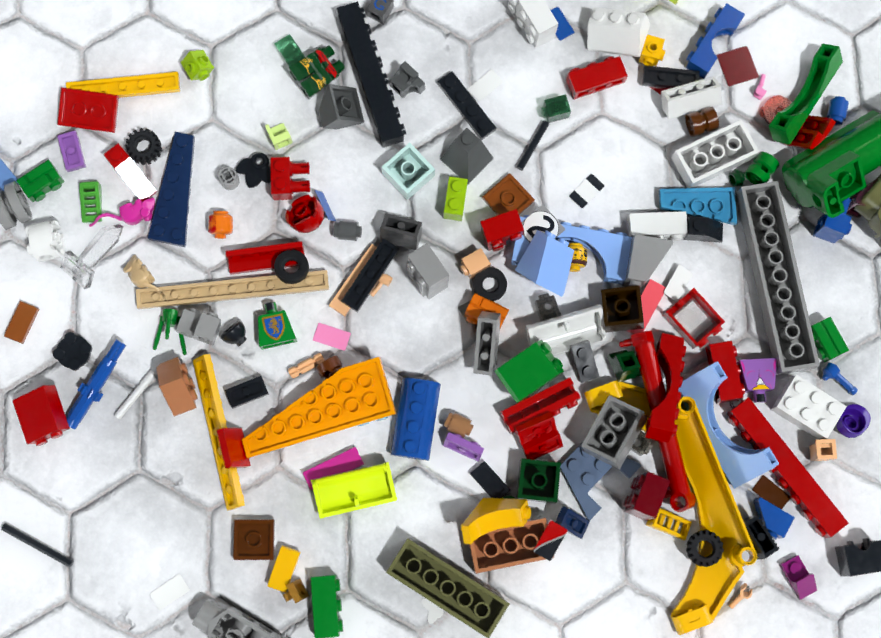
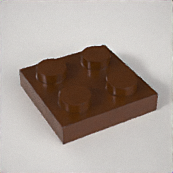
[233,520,275,560]

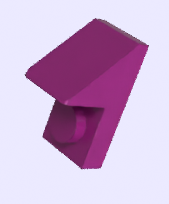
[779,555,817,600]

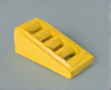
[646,508,692,541]

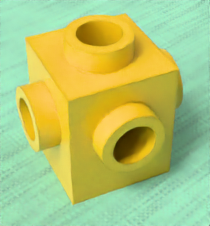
[639,34,665,66]

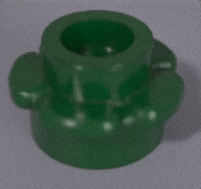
[728,169,745,187]

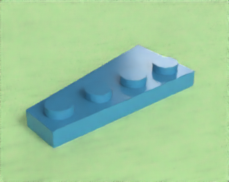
[659,187,737,225]

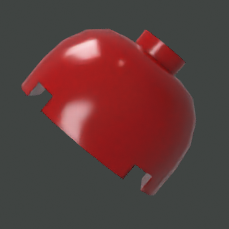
[285,195,324,233]

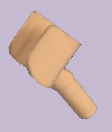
[370,274,393,297]
[729,583,752,609]

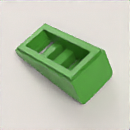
[79,181,102,223]

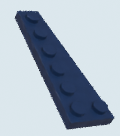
[148,132,195,248]

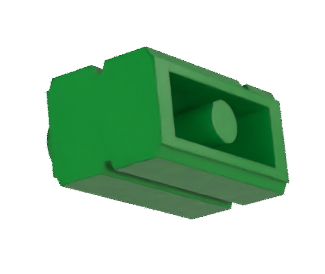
[16,159,65,202]
[811,316,849,363]

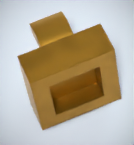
[283,579,309,603]

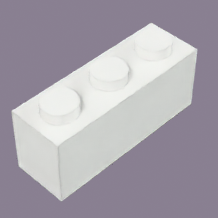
[661,76,721,119]
[627,211,688,241]

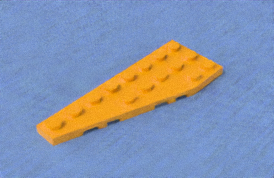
[242,357,396,458]

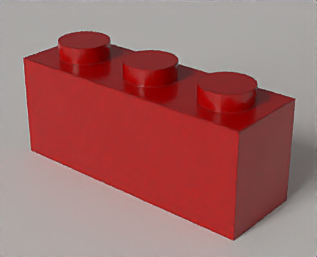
[566,56,628,100]
[705,341,745,403]

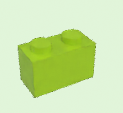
[443,176,468,221]

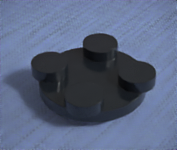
[53,332,92,371]

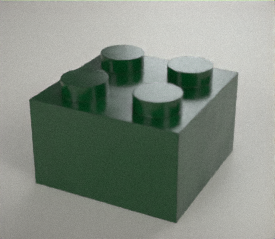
[516,458,561,504]

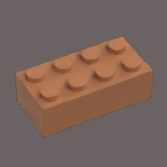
[469,518,554,574]

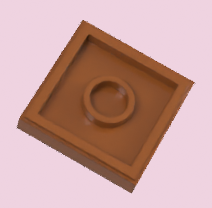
[482,173,535,215]

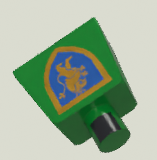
[258,302,297,350]

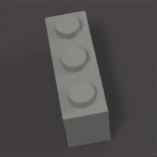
[473,311,501,376]

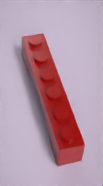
[645,333,686,443]

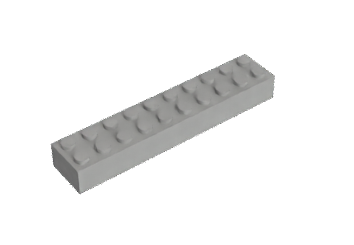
[736,181,820,375]

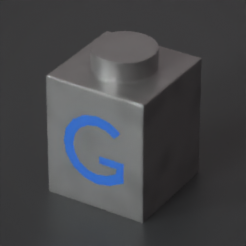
[367,0,394,24]

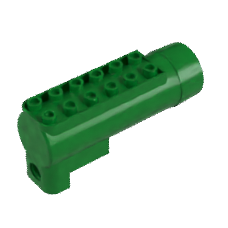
[782,110,881,218]

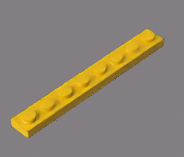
[193,354,245,511]

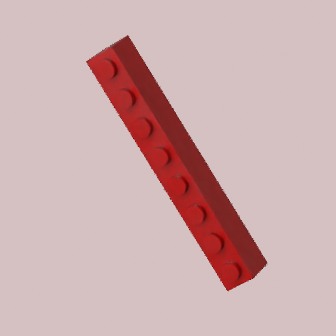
[726,397,849,538]

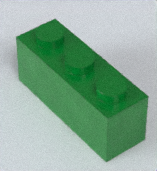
[311,575,343,638]

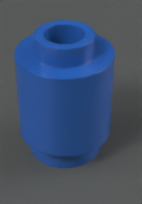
[827,96,849,125]

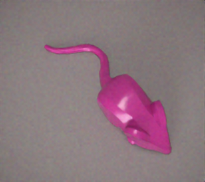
[89,198,155,227]

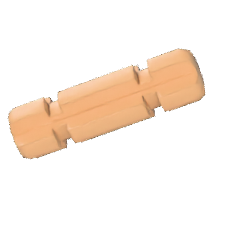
[288,353,325,378]

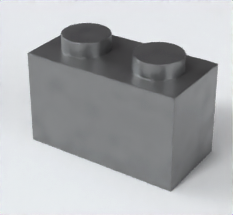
[380,213,422,250]

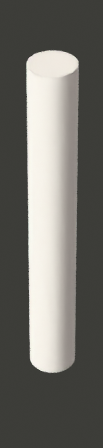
[114,369,157,420]

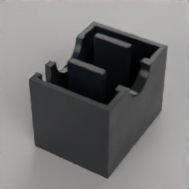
[835,538,881,576]

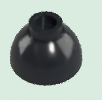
[221,321,247,347]

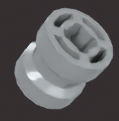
[218,167,239,190]

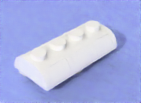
[525,304,606,356]

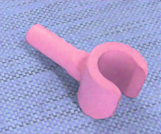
[753,74,767,100]

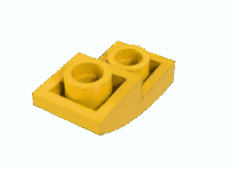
[267,545,301,593]

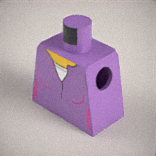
[736,358,777,403]

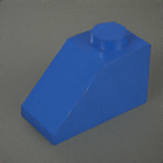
[753,497,795,540]

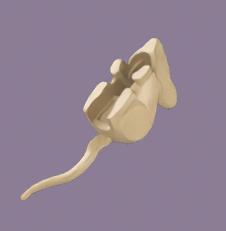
[123,255,166,300]

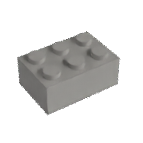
[407,243,449,299]
[581,395,647,470]

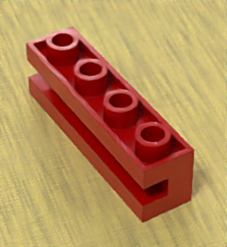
[500,377,581,435]

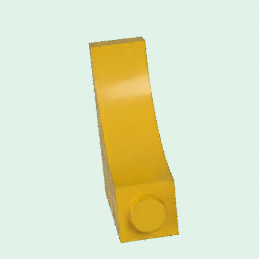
[461,498,531,544]

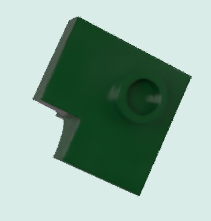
[607,350,641,382]

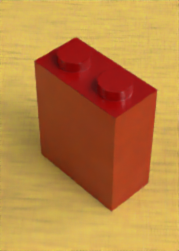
[12,385,70,446]

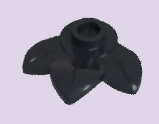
[236,153,271,188]

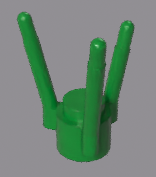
[153,309,187,355]

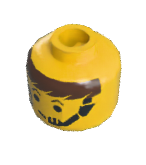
[568,243,587,272]

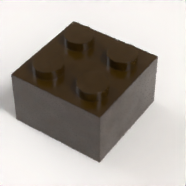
[601,286,644,333]

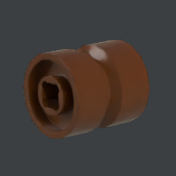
[685,107,719,137]
[316,355,342,380]

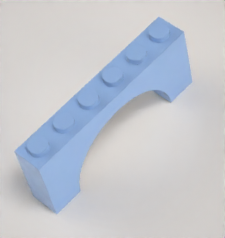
[511,215,632,285]
[678,361,779,489]

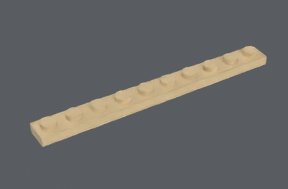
[136,270,329,309]

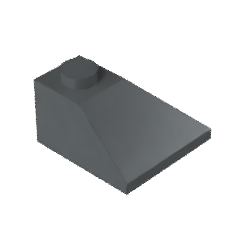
[319,84,364,130]
[441,128,493,185]

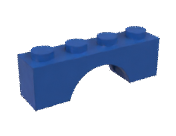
[686,3,745,79]

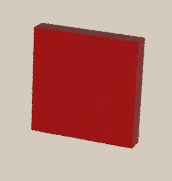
[217,428,251,469]

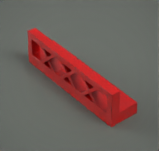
[225,241,305,275]

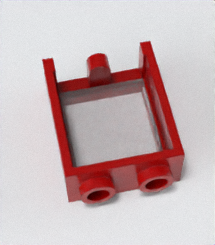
[662,288,725,349]

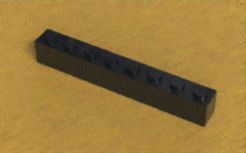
[337,1,406,148]

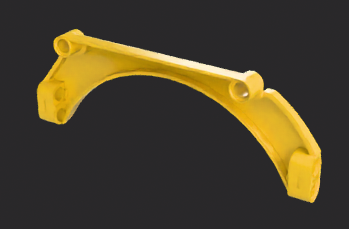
[584,380,757,635]

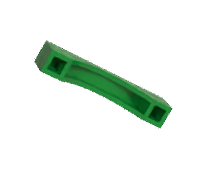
[769,43,843,145]

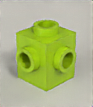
[180,50,214,81]

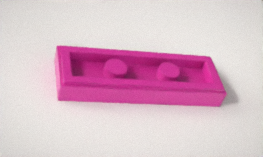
[303,447,364,491]

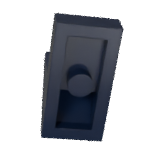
[555,506,590,539]

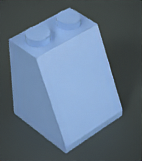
[515,230,574,297]

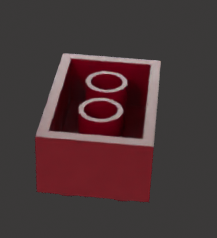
[623,472,670,521]

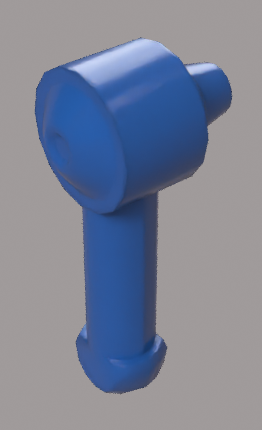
[822,362,858,395]

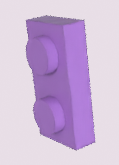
[57,130,86,172]
[443,432,484,462]

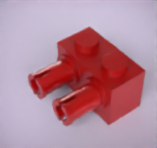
[270,157,310,200]

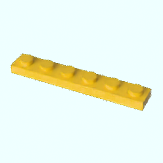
[66,72,180,98]

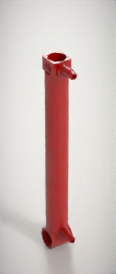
[619,331,696,512]

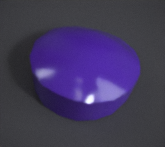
[836,404,871,438]

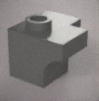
[390,61,425,98]

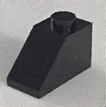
[684,216,723,243]

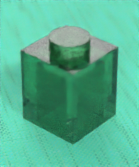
[541,94,571,123]

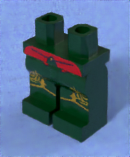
[288,45,345,99]

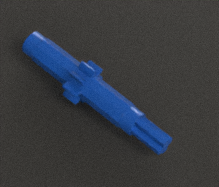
[66,339,126,429]

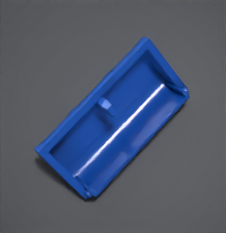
[390,378,441,461]

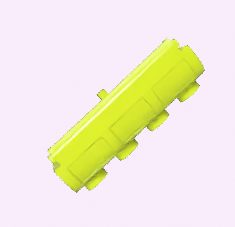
[311,462,397,519]

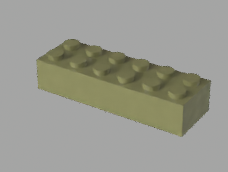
[386,538,510,638]

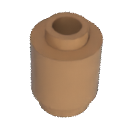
[444,412,474,438]

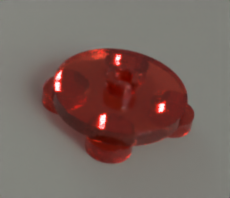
[759,95,792,125]

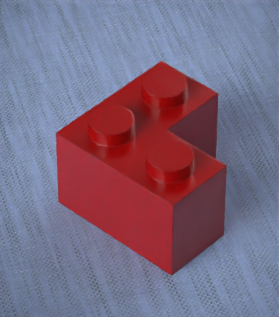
[480,209,524,252]

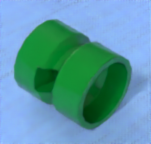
[744,151,780,185]

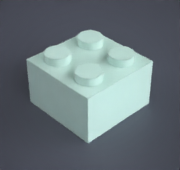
[382,142,435,200]

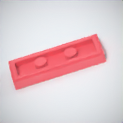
[626,279,666,334]

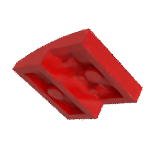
[783,115,836,150]
[515,412,563,460]

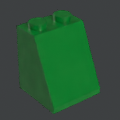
[494,340,564,403]

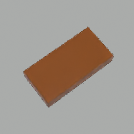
[4,301,40,344]

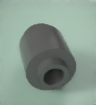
[334,221,362,241]

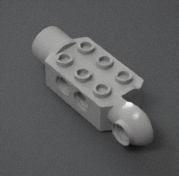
[192,600,283,638]

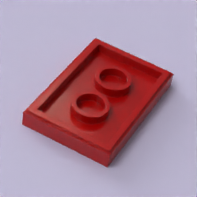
[57,87,119,133]

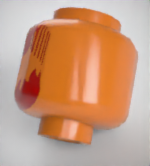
[208,211,233,239]

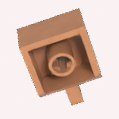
[156,357,198,416]

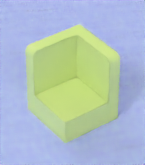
[265,123,293,150]

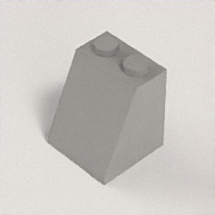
[622,234,673,290]

